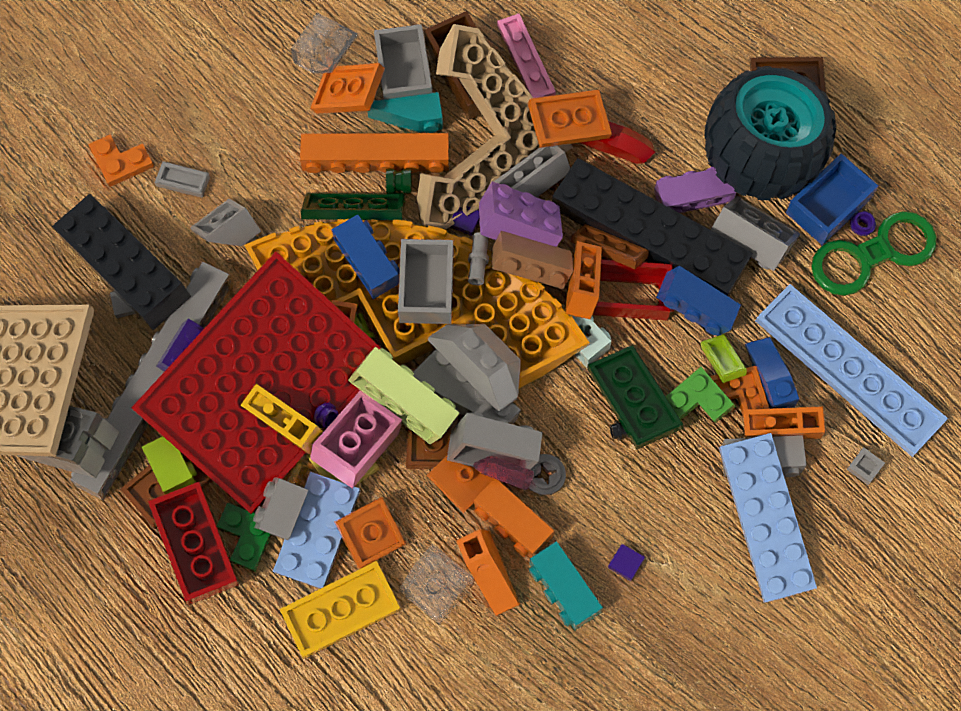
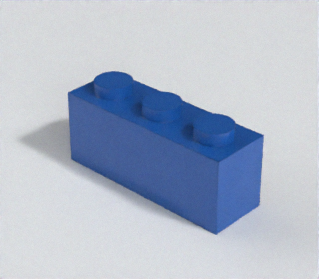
[331,215,400,299]
[656,266,741,336]

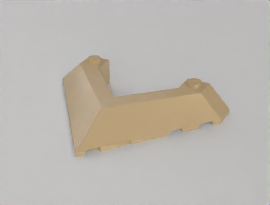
[417,24,573,229]

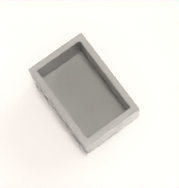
[374,24,432,99]
[398,239,454,324]
[447,413,542,478]

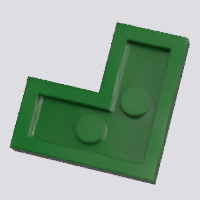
[217,503,272,572]

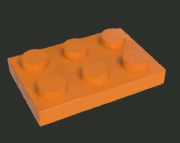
[310,63,385,114]
[528,90,612,148]

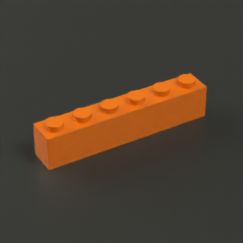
[300,133,449,173]

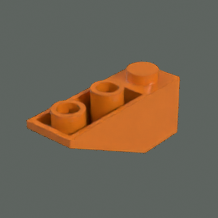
[456,529,520,616]

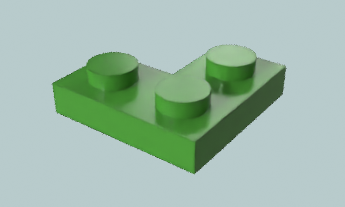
[666,367,736,423]

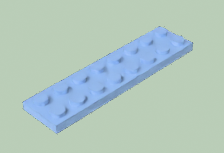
[755,284,948,457]

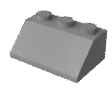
[711,195,801,271]

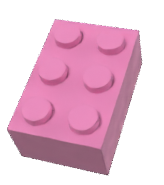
[310,390,402,489]

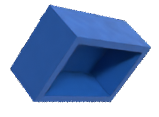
[786,154,879,246]

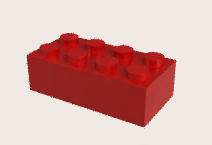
[148,482,239,606]

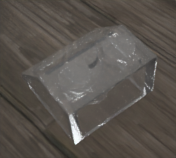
[399,544,474,625]

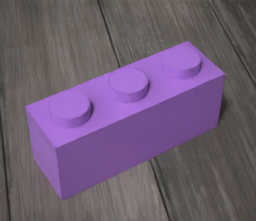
[654,167,736,213]

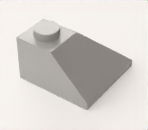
[190,199,261,246]

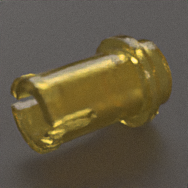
[285,462,308,486]

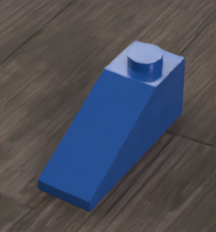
[745,337,799,409]

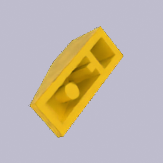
[241,384,324,455]

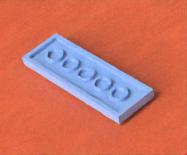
[719,433,817,603]

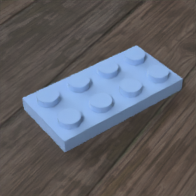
[273,472,361,589]

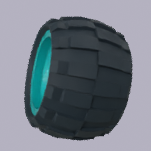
[704,66,836,201]

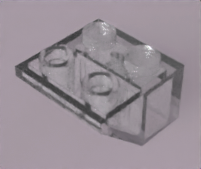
[291,12,358,74]

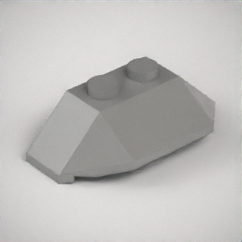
[428,324,521,412]

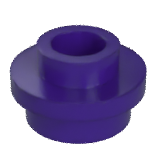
[850,212,876,236]
[314,402,339,428]

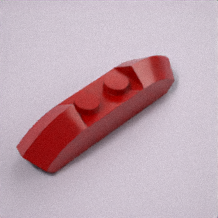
[579,121,655,164]

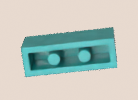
[528,541,603,631]

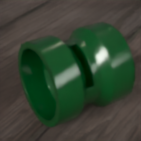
[386,169,412,193]

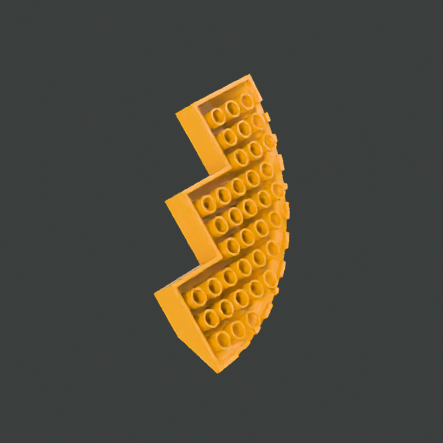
[245,219,590,388]

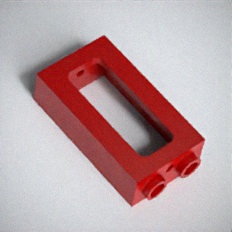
[592,259,675,321]

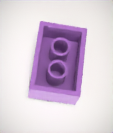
[479,181,563,247]

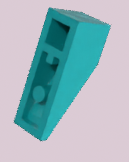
[367,92,443,133]

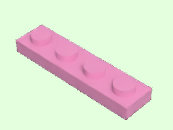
[497,14,556,98]

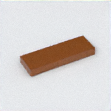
[571,224,649,269]

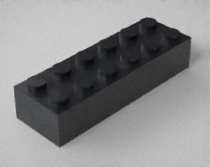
[52,193,191,330]

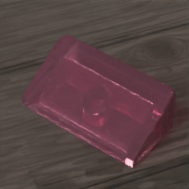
[473,456,534,490]

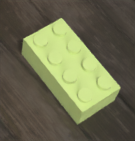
[348,347,459,444]

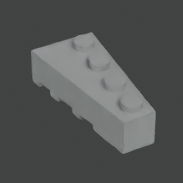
[413,349,520,425]

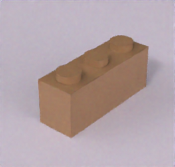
[491,231,574,289]

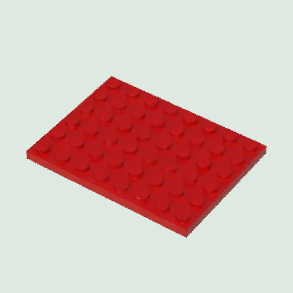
[131,251,381,514]

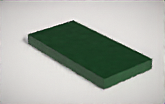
[301,192,405,220]
[587,345,683,450]

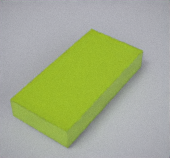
[701,334,747,383]

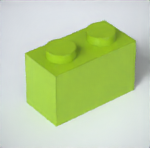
[142,436,198,494]

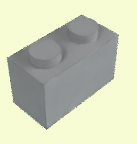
[253,478,308,540]

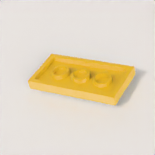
[280,561,401,659]

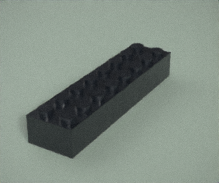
[552,158,753,297]

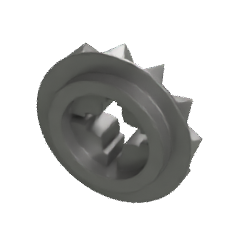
[524,454,566,496]

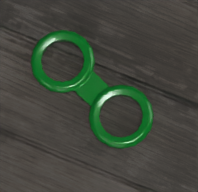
[811,211,937,296]

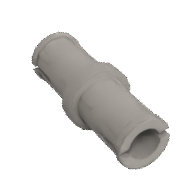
[468,233,489,285]

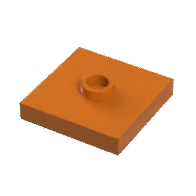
[427,456,501,513]
[334,497,406,569]

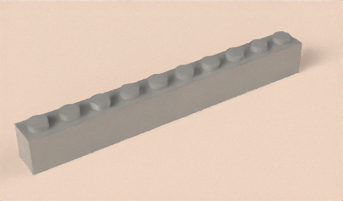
[70,262,233,500]

